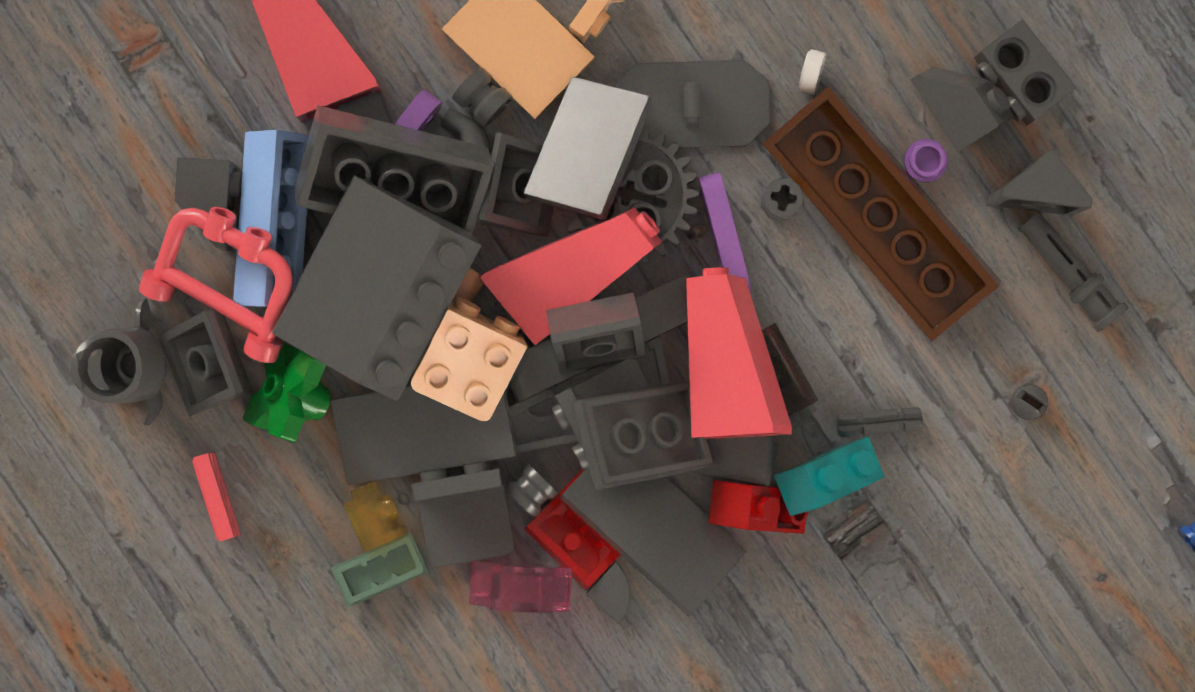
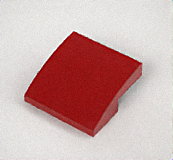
[524,469,621,590]

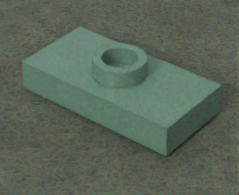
[331,532,429,608]

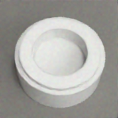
[798,49,826,95]

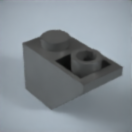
[174,157,242,251]

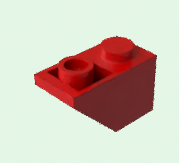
[708,480,808,534]

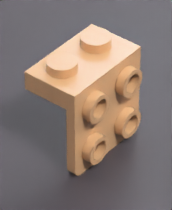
[410,297,528,421]

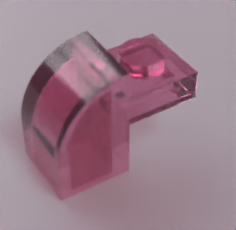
[469,560,572,613]

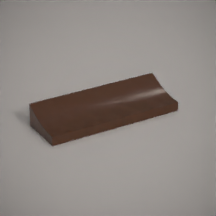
[762,85,1001,342]

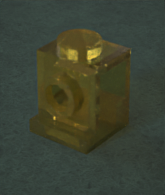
[343,481,408,553]

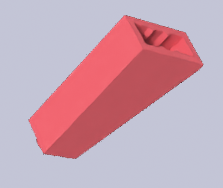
[252,0,382,123]
[480,208,662,346]
[686,267,792,439]

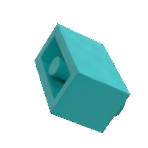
[774,437,885,516]

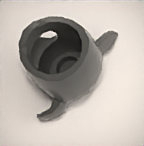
[71,298,167,426]

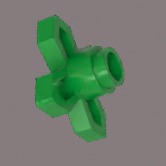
[243,342,330,443]

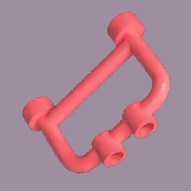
[138,207,293,363]

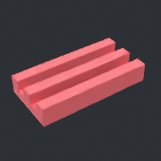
[192,452,241,542]

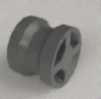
[504,463,559,518]

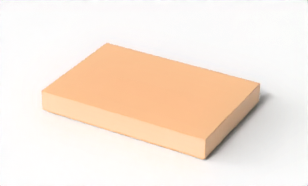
[441,0,595,121]

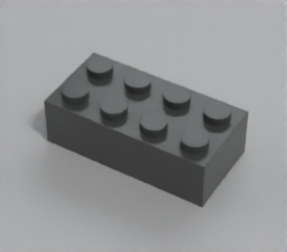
[294,105,494,234]

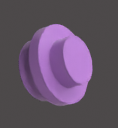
[904,139,948,183]

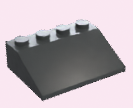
[272,175,482,401]

